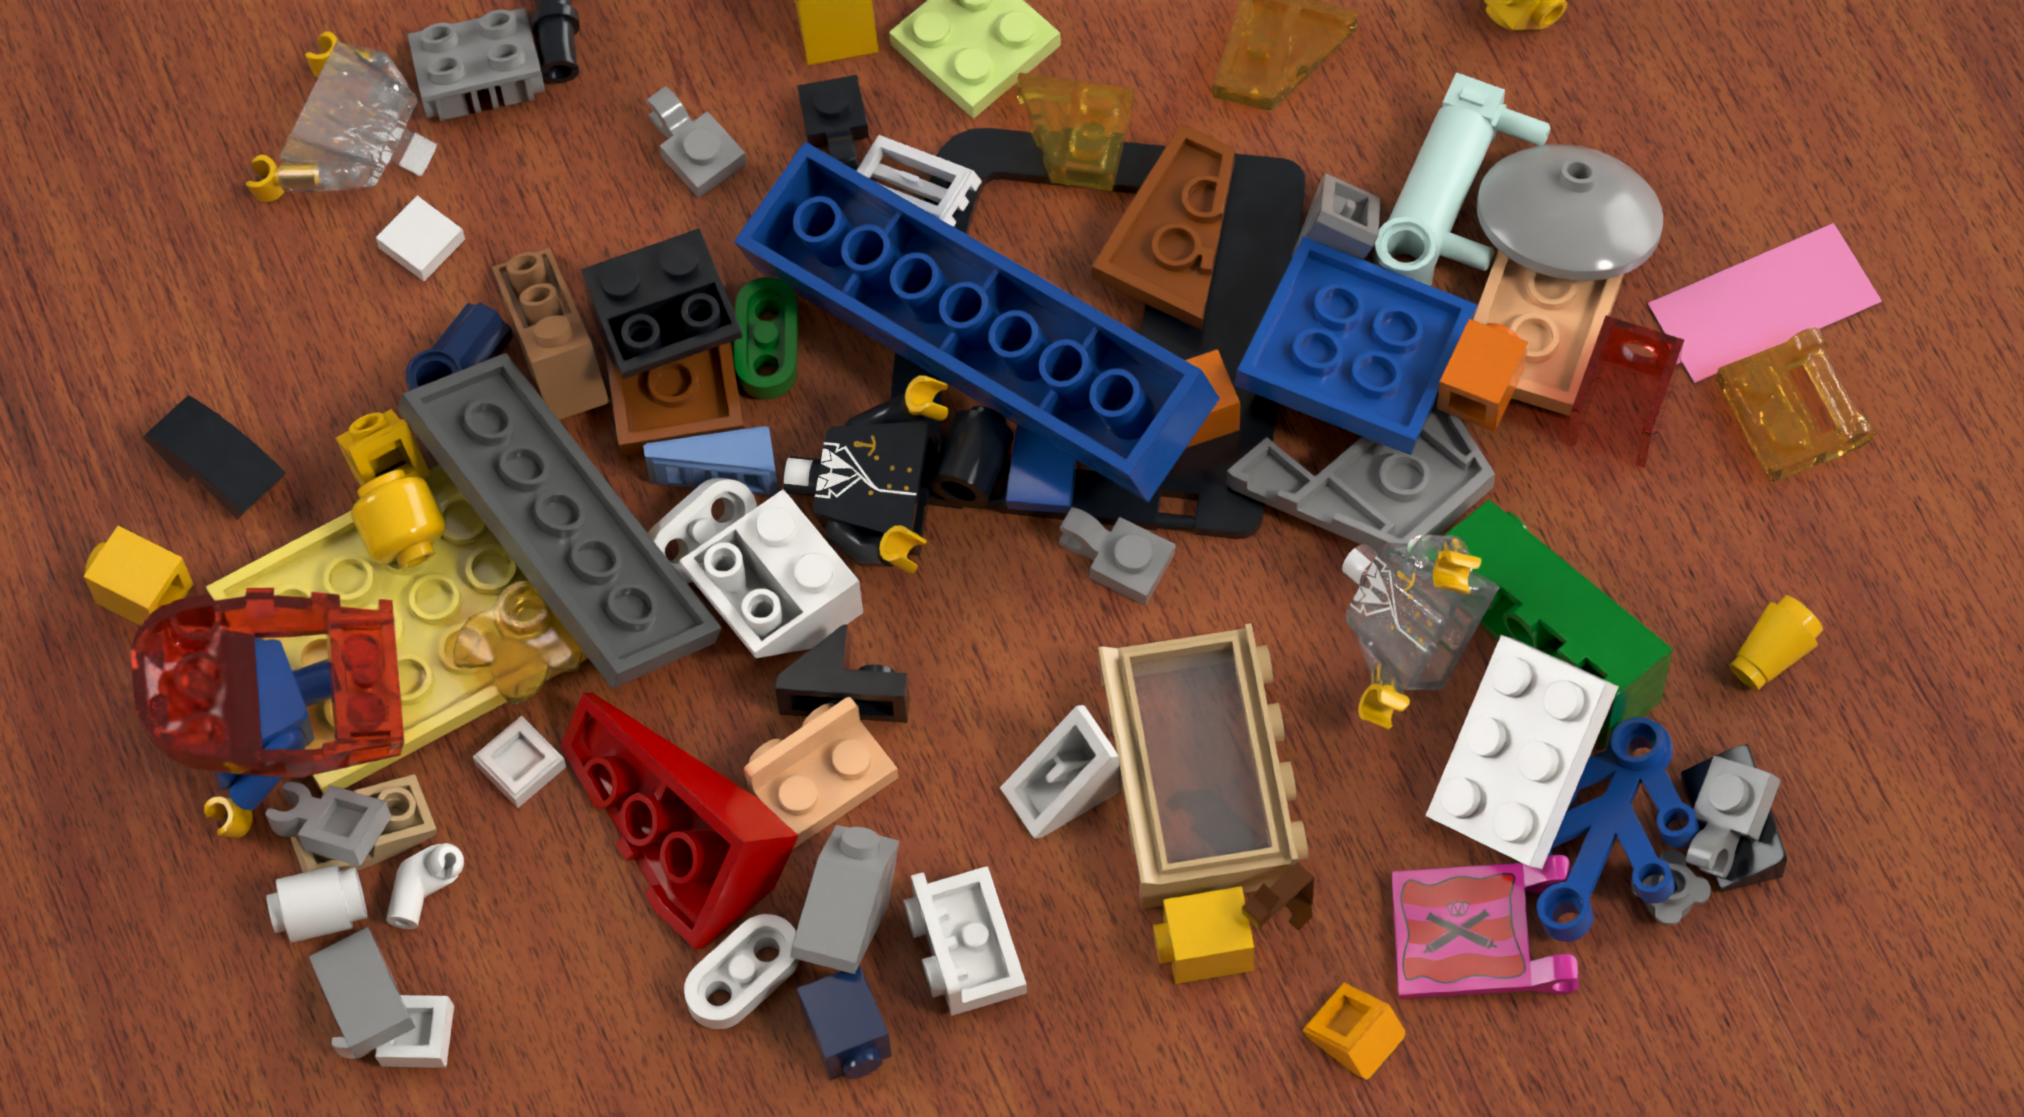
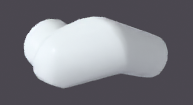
[386,843,464,929]

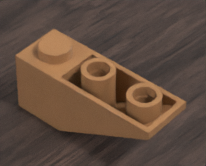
[492,248,609,420]

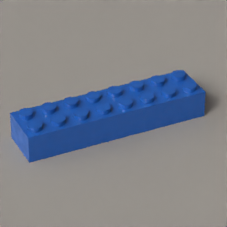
[734,142,1220,502]

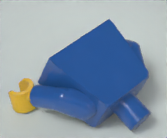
[157,631,341,838]

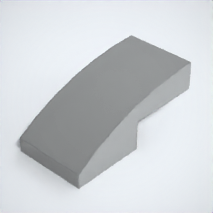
[309,927,416,1058]

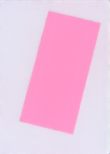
[1647,223,1882,383]

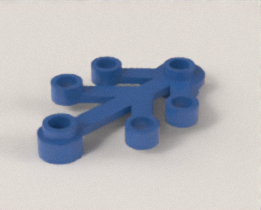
[1517,717,1699,942]

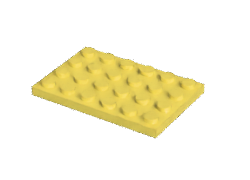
[206,464,588,795]

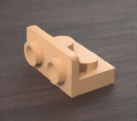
[744,697,899,850]

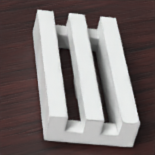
[856,135,982,227]

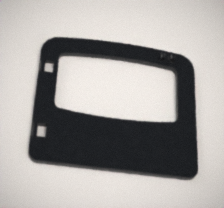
[890,128,1306,539]

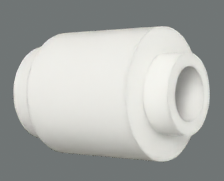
[266,865,368,943]

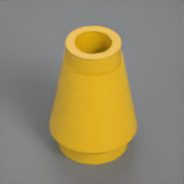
[1729,595,1824,691]

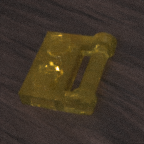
[1716,327,1876,483]

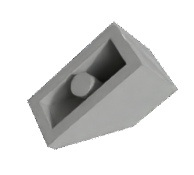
[790,824,899,974]

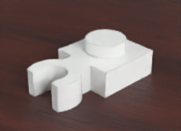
[332,995,454,1068]

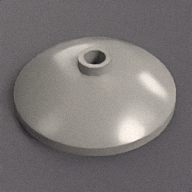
[1477,144,1663,281]

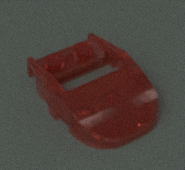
[131,588,405,778]

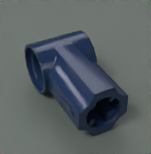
[406,302,513,391]

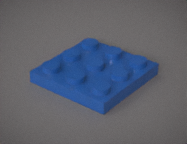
[1234,237,1478,455]

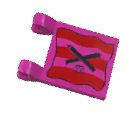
[1391,855,1579,999]

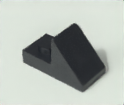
[775,624,910,723]

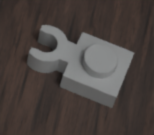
[265,782,392,867]

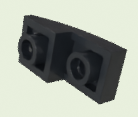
[143,395,286,520]

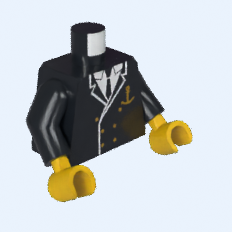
[784,376,948,574]

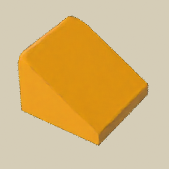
[1302,982,1405,1080]

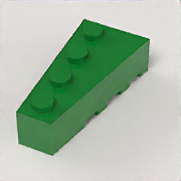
[1429,499,1673,748]

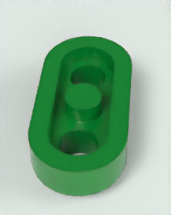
[734,277,799,399]

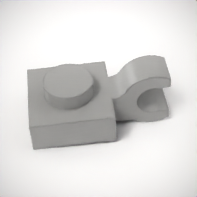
[646,86,746,199]
[1059,507,1176,606]
[1686,755,1781,879]

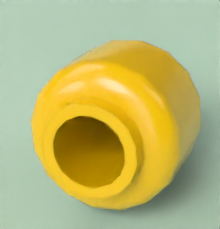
[351,470,446,570]

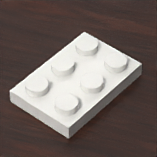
[1426,635,1619,869]

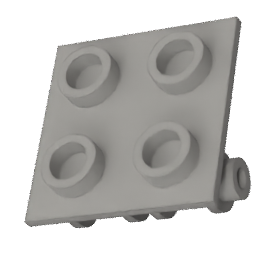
[408,8,545,122]

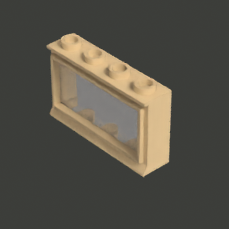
[1098,623,1308,909]

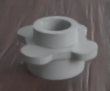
[1631,850,1711,926]

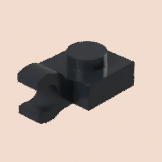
[797,75,869,170]

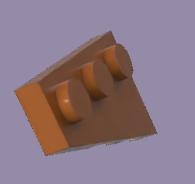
[1092,123,1235,330]

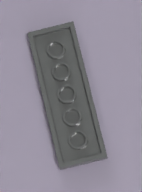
[397,353,721,689]

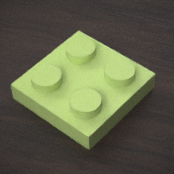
[889,0,1061,119]

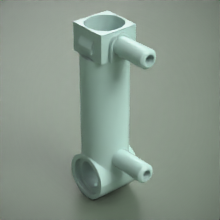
[1373,72,1551,286]

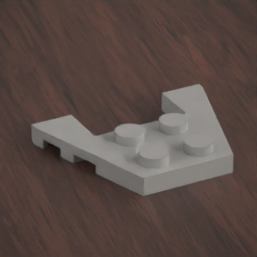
[1226,397,1495,563]

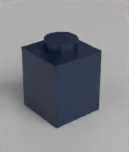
[797,965,892,1081]

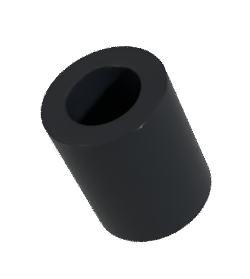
[928,406,1014,508]

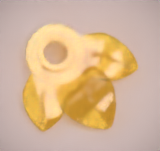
[453,581,583,705]

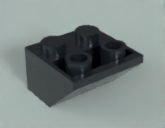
[581,228,743,379]

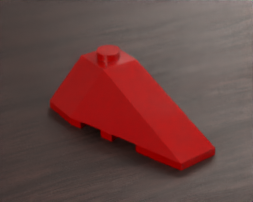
[560,692,799,950]

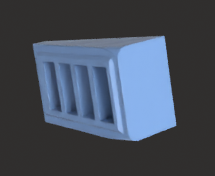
[643,426,779,495]

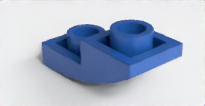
[1006,425,1079,514]

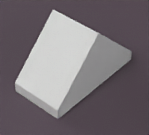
[1000,705,1120,839]

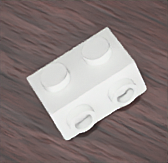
[903,866,1027,1016]

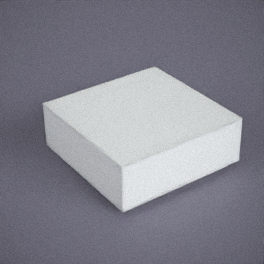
[376,196,465,281]
[473,715,566,808]

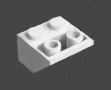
[679,489,863,658]

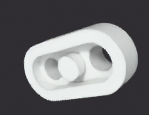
[648,478,757,583]
[684,914,800,1029]

